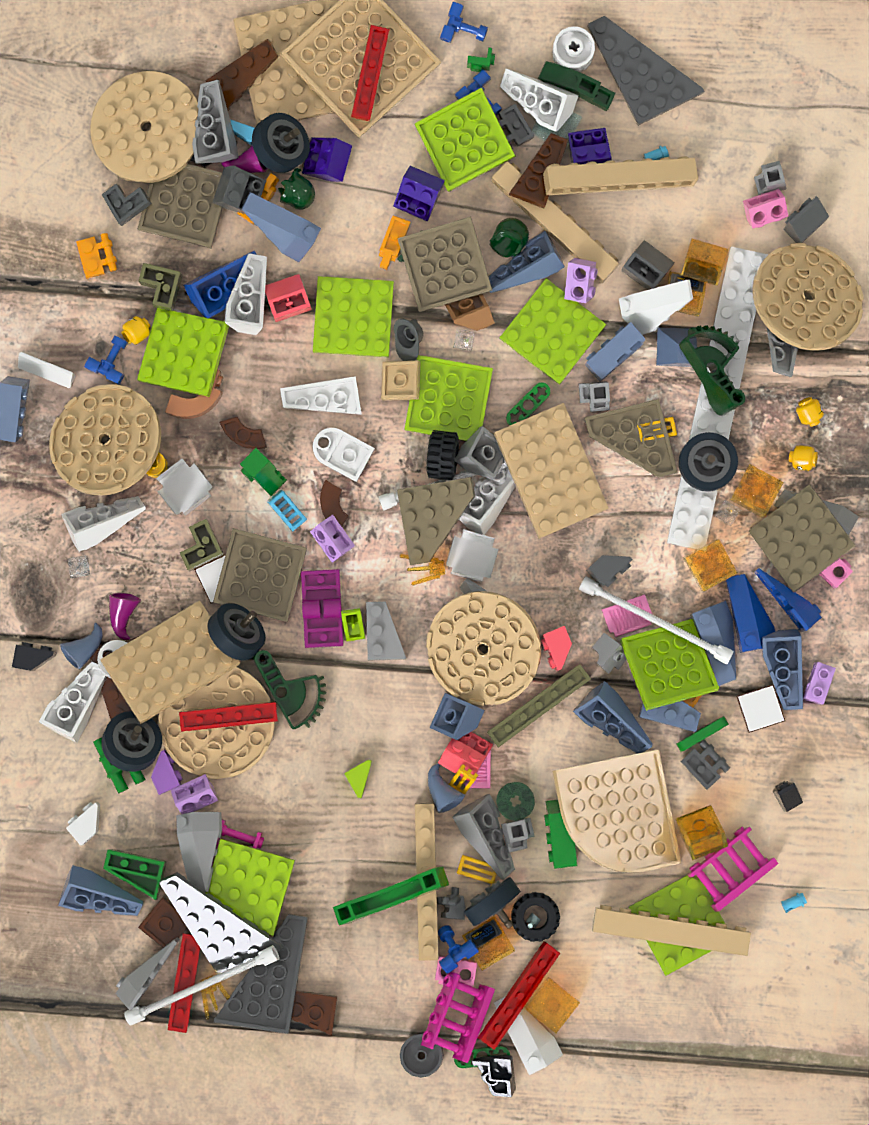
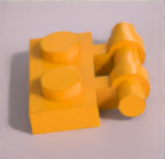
[76,233,117,279]

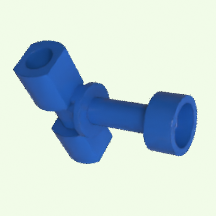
[440,2,488,43]
[455,70,502,115]
[84,335,128,385]
[438,925,479,974]

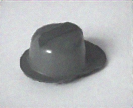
[394,318,424,361]

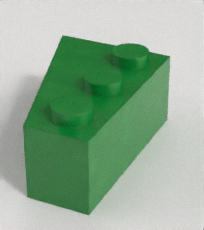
[240,448,287,496]
[544,800,577,869]
[103,849,167,900]

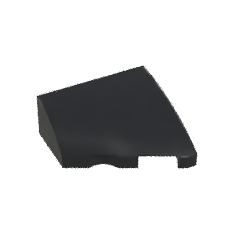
[472,1055,516,1097]

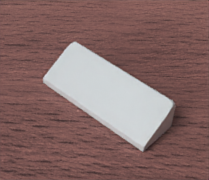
[18,352,75,388]

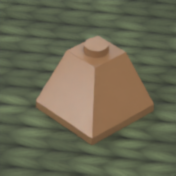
[445,294,495,331]

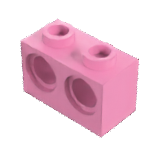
[743,189,789,228]
[819,559,853,589]
[435,955,477,986]

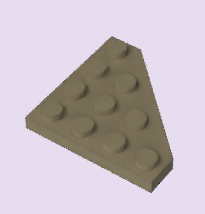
[584,399,678,478]
[397,477,475,565]

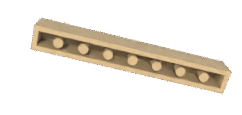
[543,156,698,195]
[491,161,619,283]
[415,803,438,961]
[592,905,751,956]

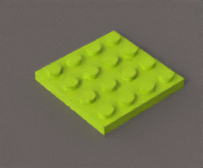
[415,88,516,192]
[313,276,394,358]
[499,278,606,385]
[137,308,229,397]
[404,355,493,441]
[620,619,719,711]
[205,839,295,936]
[628,875,725,976]

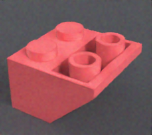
[265,274,312,322]
[540,626,572,672]
[438,732,493,781]

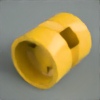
[146,452,168,478]

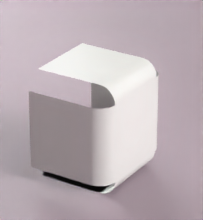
[156,459,213,516]
[446,529,499,583]

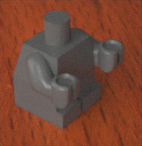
[437,887,466,920]

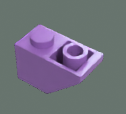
[151,750,183,795]

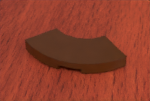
[220,416,267,449]
[320,480,349,527]

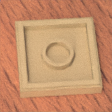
[381,360,420,401]

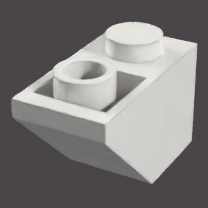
[66,802,100,846]

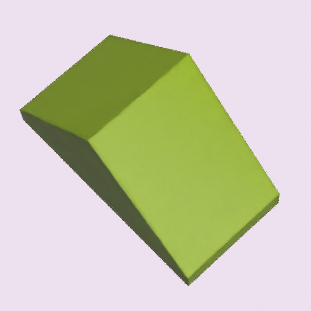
[341,608,365,642]
[344,760,372,798]

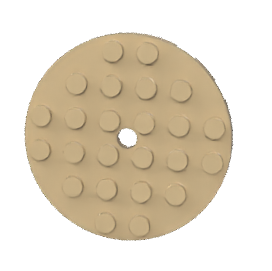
[90,71,199,183]
[753,243,864,350]
[49,384,161,495]
[426,591,541,706]
[158,667,275,779]

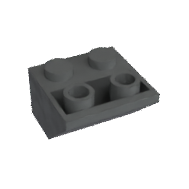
[212,166,266,214]
[783,196,829,243]
[622,240,675,290]
[586,555,633,587]

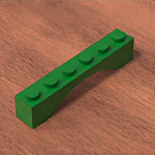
[333,867,449,926]

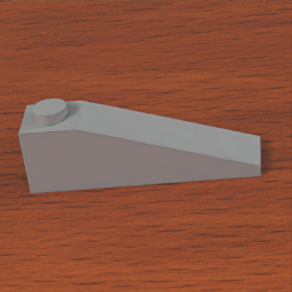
[767,328,798,377]
[176,812,222,893]

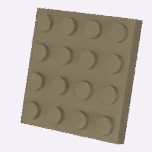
[137,164,223,249]
[397,216,492,312]
[749,484,856,592]
[213,528,307,622]

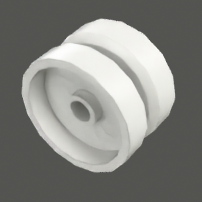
[552,27,595,73]

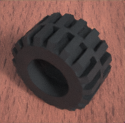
[427,430,459,480]
[511,892,560,942]

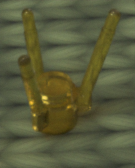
[399,554,445,585]
[200,975,230,1020]

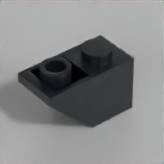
[12,642,57,671]
[773,781,803,812]

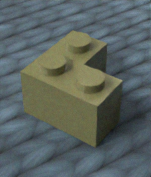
[139,263,182,311]
[180,519,224,571]

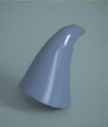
[60,623,103,670]
[428,763,465,813]

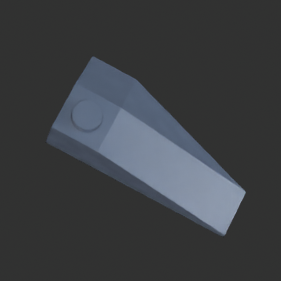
[241,192,321,262]
[489,231,565,293]
[690,601,736,686]
[762,629,803,710]
[573,681,653,753]
[58,865,143,916]

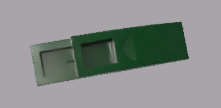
[538,61,616,111]

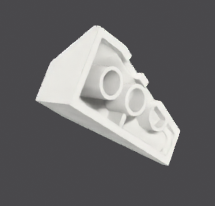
[500,69,579,132]
[225,254,267,335]
[619,280,693,335]
[459,465,516,535]
[61,496,146,552]
[39,662,107,743]
[494,996,563,1075]

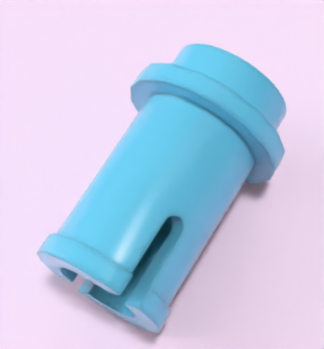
[644,146,669,160]
[781,893,807,913]

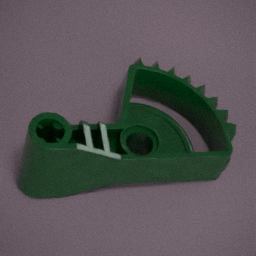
[679,325,746,416]
[253,649,326,729]

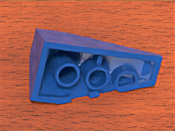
[183,251,257,319]
[754,568,822,632]

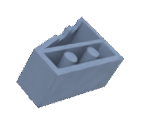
[585,322,646,382]
[0,376,30,442]
[638,701,701,732]

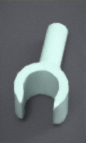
[526,913,541,928]

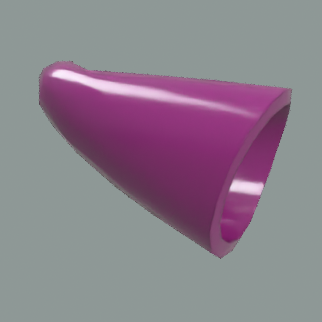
[221,146,268,173]
[109,593,141,640]

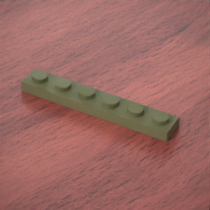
[487,664,591,748]

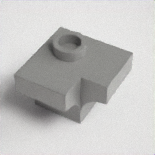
[754,161,787,195]
[578,381,610,412]
[592,633,627,674]
[501,818,535,853]

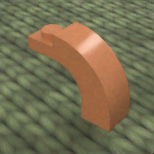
[165,369,223,419]

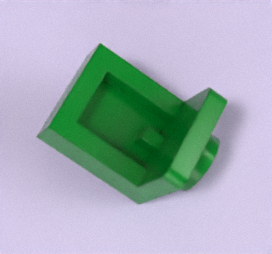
[467,47,495,72]

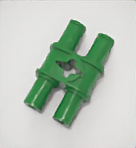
[93,737,146,794]

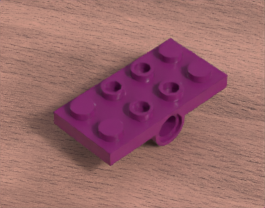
[301,569,344,648]

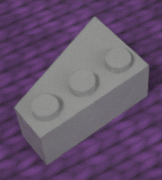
[366,601,407,661]

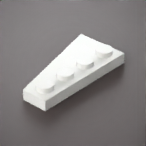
[280,376,362,415]

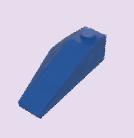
[726,574,775,653]

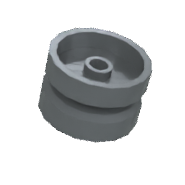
[400,1033,444,1078]

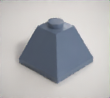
[656,328,697,367]
[430,693,485,740]

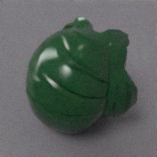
[278,168,315,210]
[489,218,529,258]

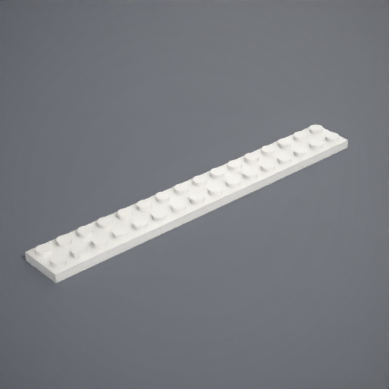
[667,247,768,551]

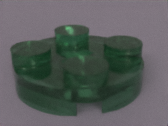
[496,782,535,821]

